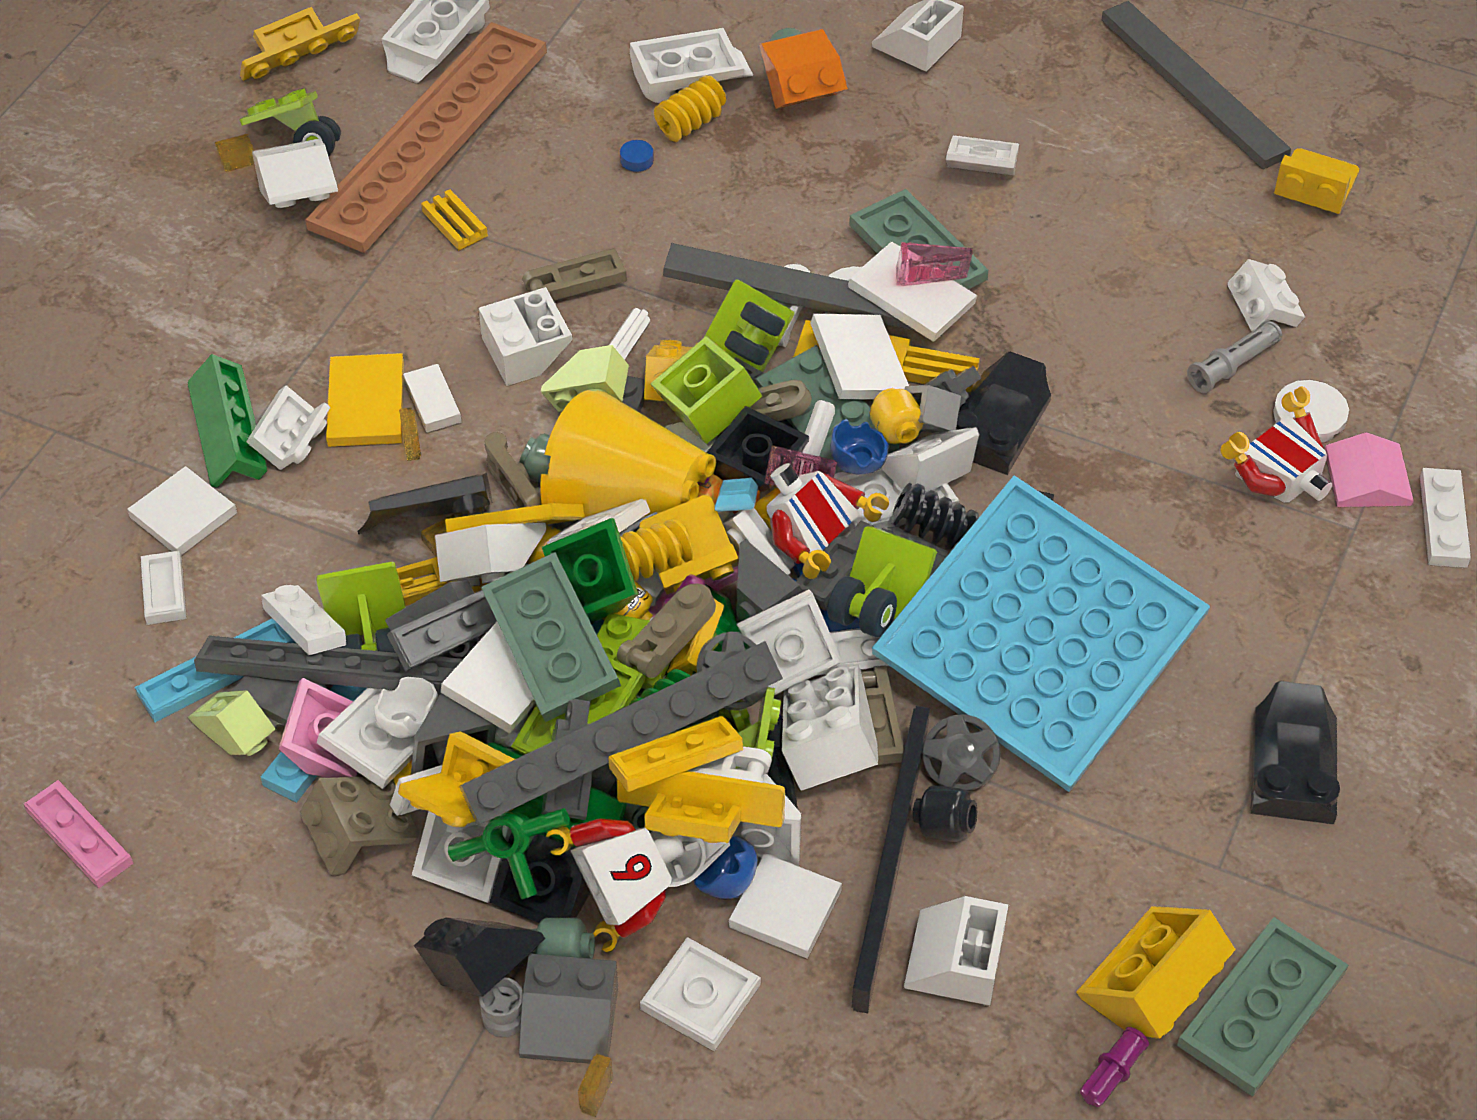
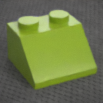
[651,336,762,444]

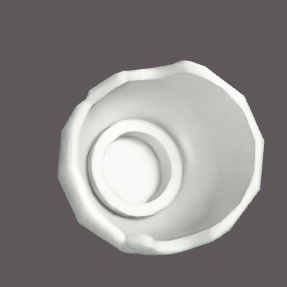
[374,677,438,738]

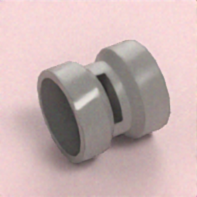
[479,977,523,1037]

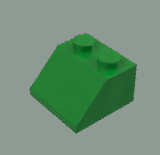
[542,518,639,623]

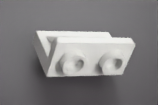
[1228,259,1305,332]
[246,385,330,470]
[722,508,794,575]

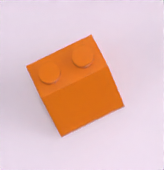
[759,29,848,109]

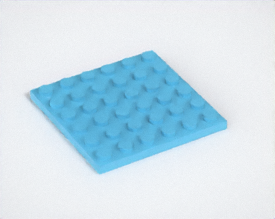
[872,475,1210,792]

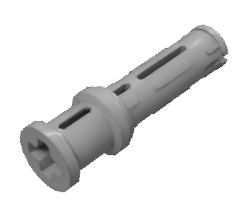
[1187,321,1282,393]

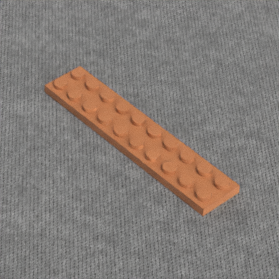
[305,22,547,253]

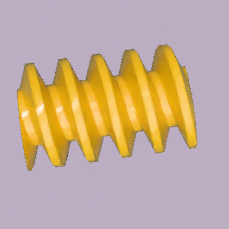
[654,75,726,142]
[620,519,693,582]

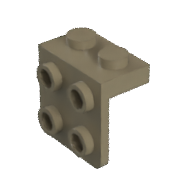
[300,776,419,875]

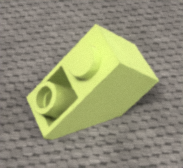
[541,345,629,412]

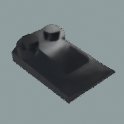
[956,351,1051,475]
[357,472,493,535]
[1251,681,1340,824]

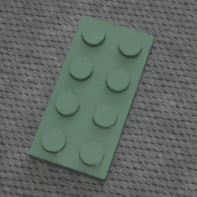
[849,189,989,289]
[756,345,899,475]
[481,552,621,722]
[1177,917,1349,1097]

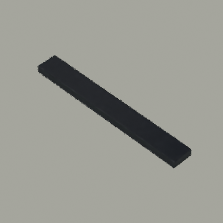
[852,706,930,1014]

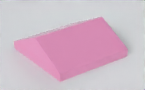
[1325,432,1413,507]
[279,678,357,778]

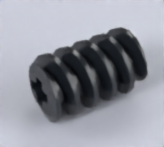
[891,483,979,552]

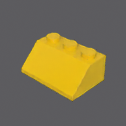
[1076,906,1236,1039]

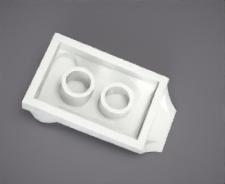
[382,0,490,83]
[630,28,753,103]

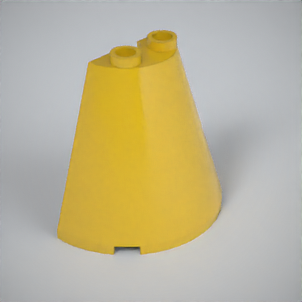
[540,390,716,518]

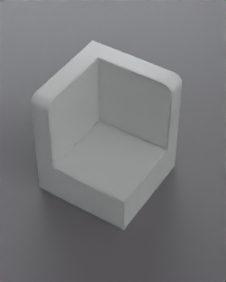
[904,385,961,433]

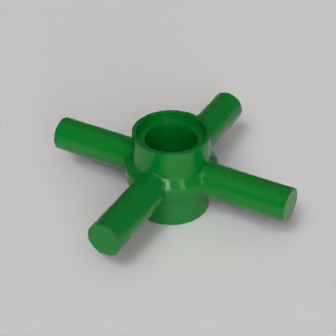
[448,808,570,899]

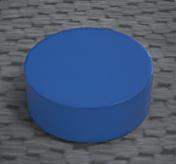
[620,140,654,172]

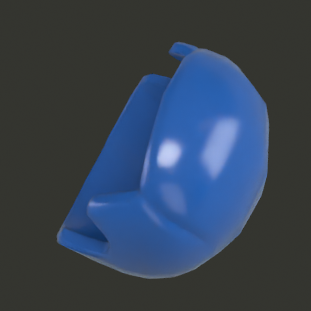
[830,419,888,475]
[694,835,757,899]

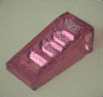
[896,242,973,286]
[765,446,837,487]

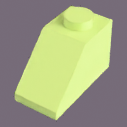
[188,690,275,756]

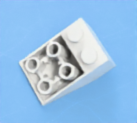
[782,664,878,791]

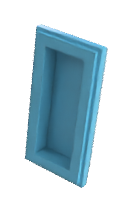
[715,478,758,512]

